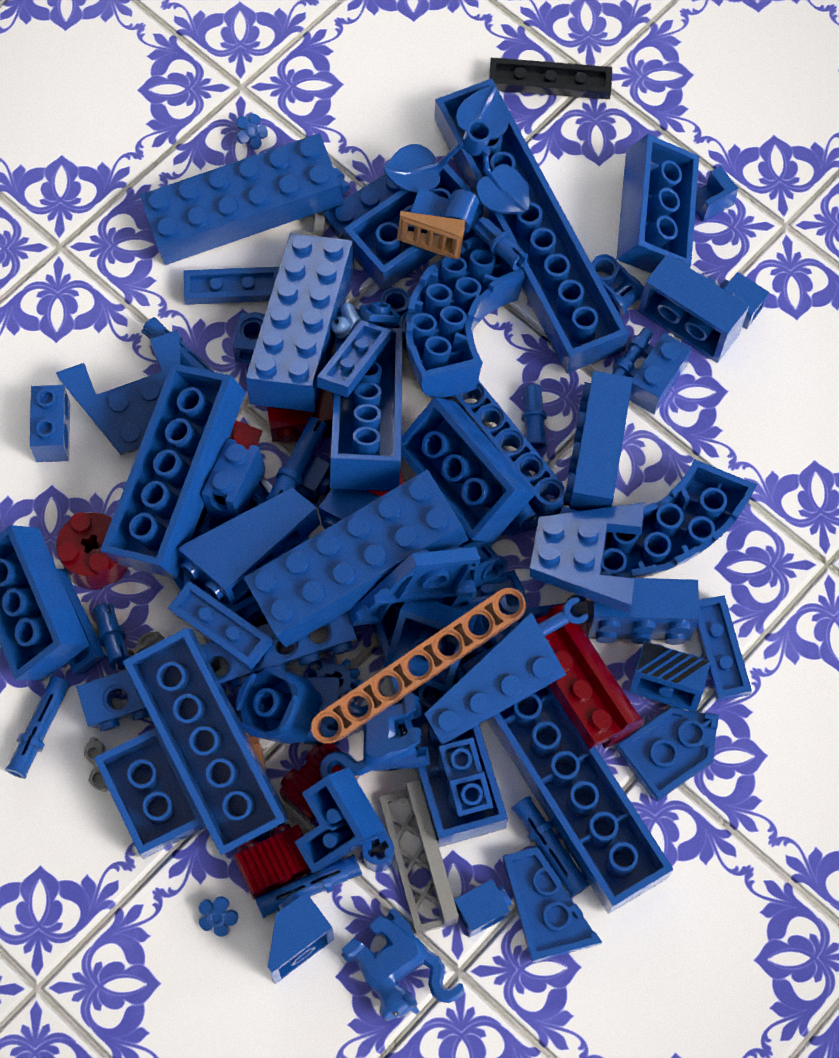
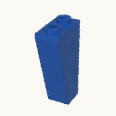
[178,488,321,606]

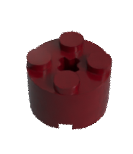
[56,512,128,590]

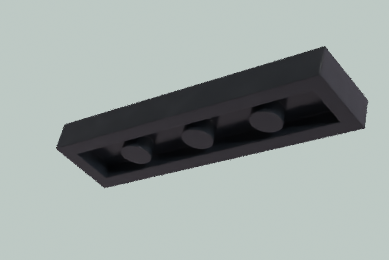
[489,57,613,100]

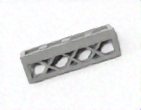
[379,779,459,935]

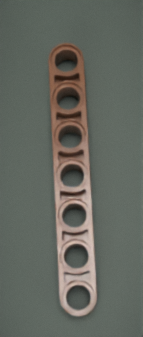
[311,588,526,743]

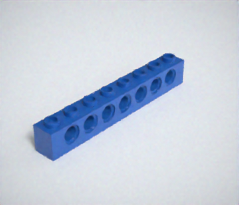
[76,611,359,732]

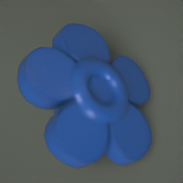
[235,113,268,149]
[198,896,239,937]

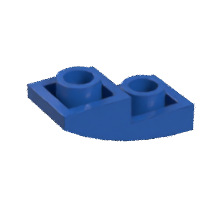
[355,302,401,328]
[438,737,493,817]

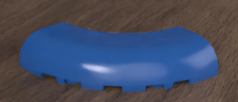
[406,236,526,398]
[560,459,757,578]

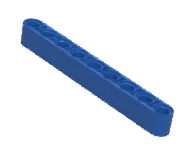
[381,287,565,517]

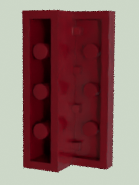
[536,604,643,749]

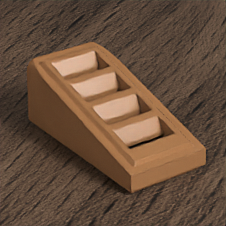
[397,211,465,259]

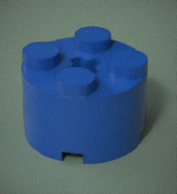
[236,667,322,744]

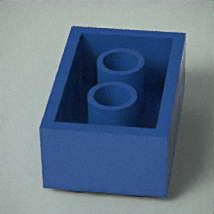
[638,254,749,364]
[587,578,699,645]
[94,727,206,859]

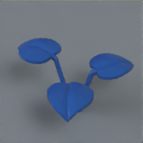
[384,85,530,214]

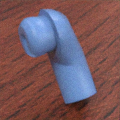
[331,303,361,339]

